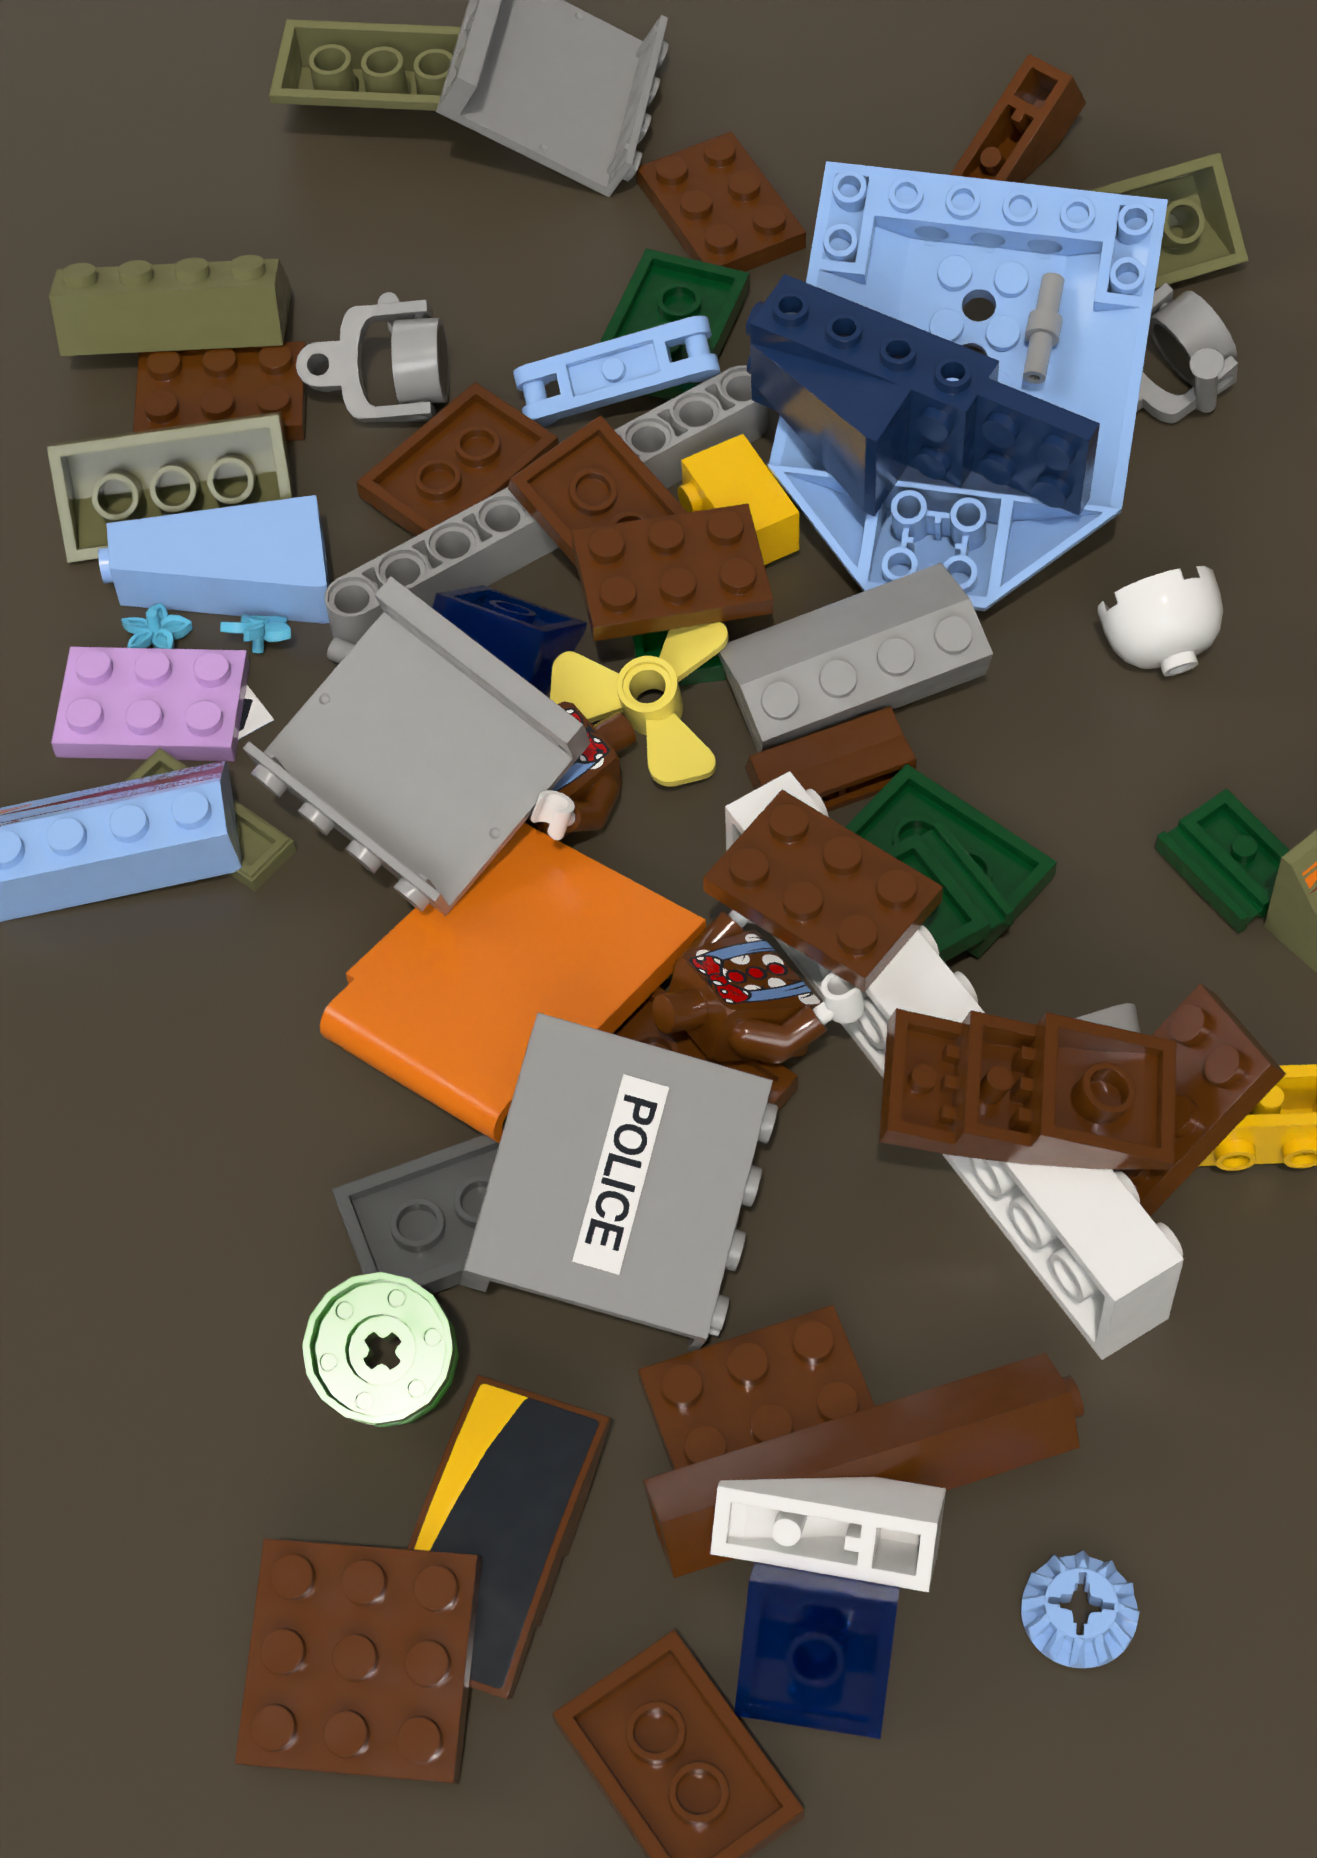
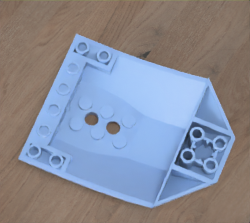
[767,161,1168,611]

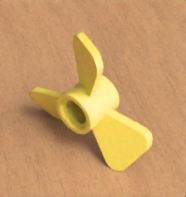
[550,622,729,787]

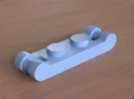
[513,315,721,427]

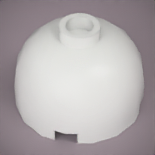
[1097,566,1223,676]

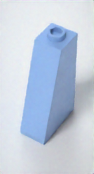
[98,495,330,624]

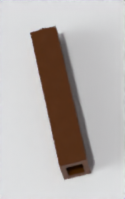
[643,1352,1084,1578]

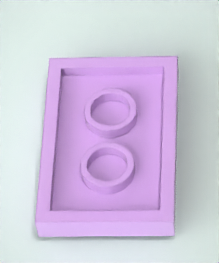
[51,647,250,761]

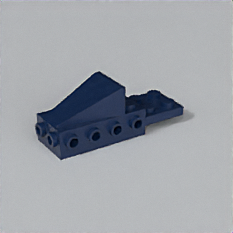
[746,274,1100,516]

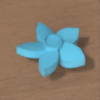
[121,603,193,649]
[220,613,291,653]

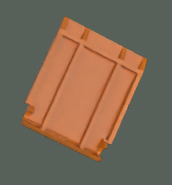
[320,823,707,1143]

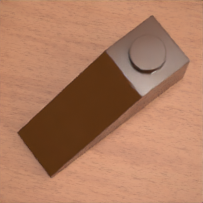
[950,54,1086,183]

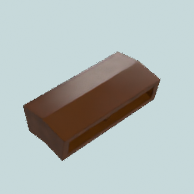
[745,706,917,812]

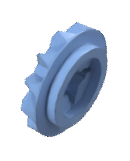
[1021,1550,1140,1669]

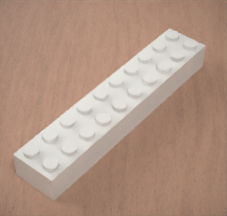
[725,771,1184,1360]

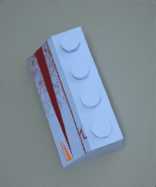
[0,760,242,922]

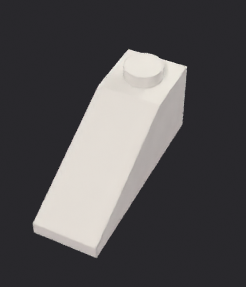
[710,1477,946,1592]

